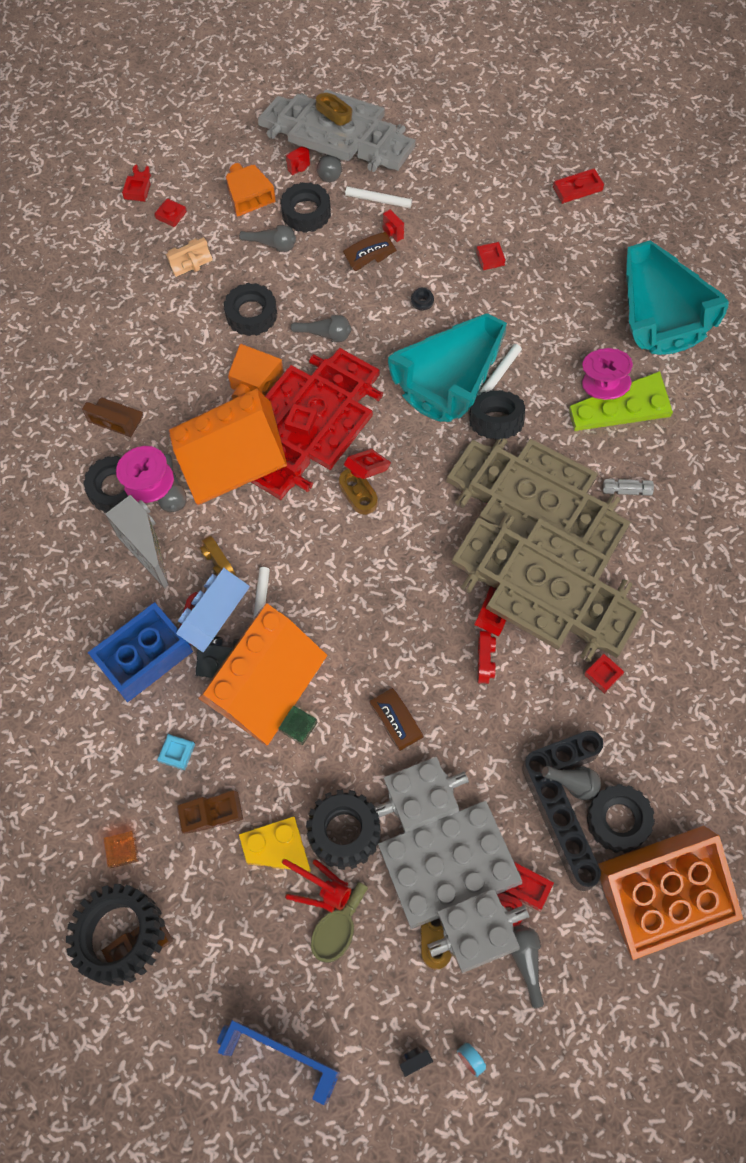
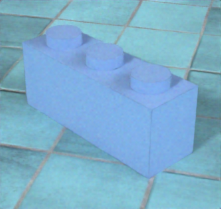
[176,568,250,652]

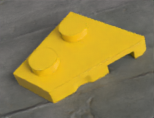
[239,816,311,872]

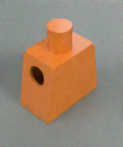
[225,163,276,217]
[228,344,284,399]

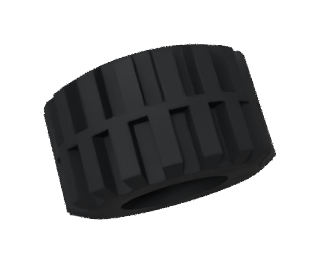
[306,789,381,870]

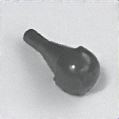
[317,154,342,182]
[239,225,296,252]
[291,315,351,342]
[158,454,187,512]
[542,766,601,800]
[510,925,544,1008]

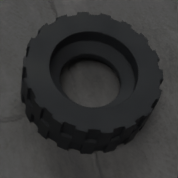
[280,182,331,233]
[224,283,277,336]
[469,390,525,440]
[83,456,128,513]
[587,784,655,853]

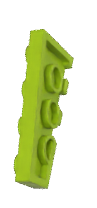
[569,371,673,431]

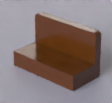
[82,398,144,438]

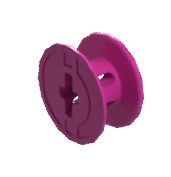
[582,348,633,400]
[116,446,174,503]

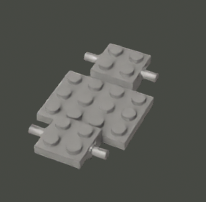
[258,90,416,172]
[375,757,529,973]

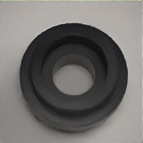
[411,287,434,310]

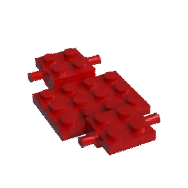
[251,348,383,500]

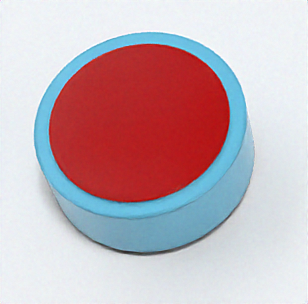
[457,1043,486,1077]

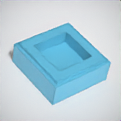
[157,734,195,770]

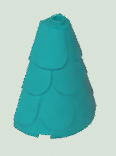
[626,240,729,355]
[388,313,507,422]

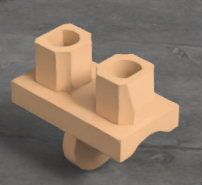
[166,237,213,277]

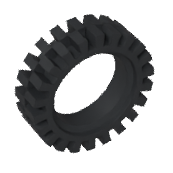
[66,884,165,986]

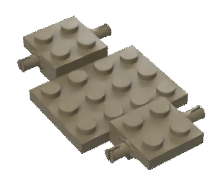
[447,438,631,558]
[451,513,644,662]

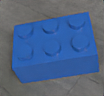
[88,602,193,703]

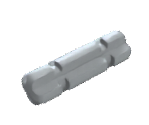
[602,479,654,496]

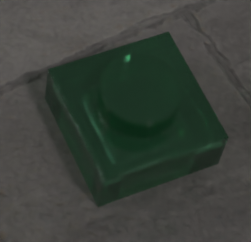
[278,706,318,745]

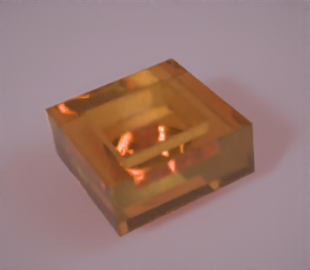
[104,831,139,869]

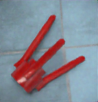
[282,859,351,913]

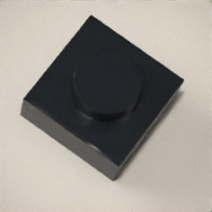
[399,1047,433,1077]

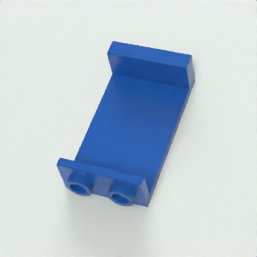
[217,1021,340,1105]

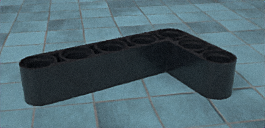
[522,730,604,891]

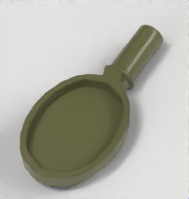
[311,882,368,963]

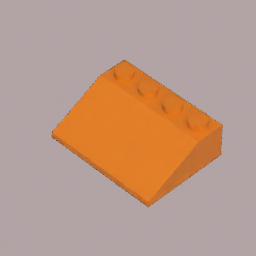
[169,388,287,505]
[198,603,328,746]
[598,825,743,960]

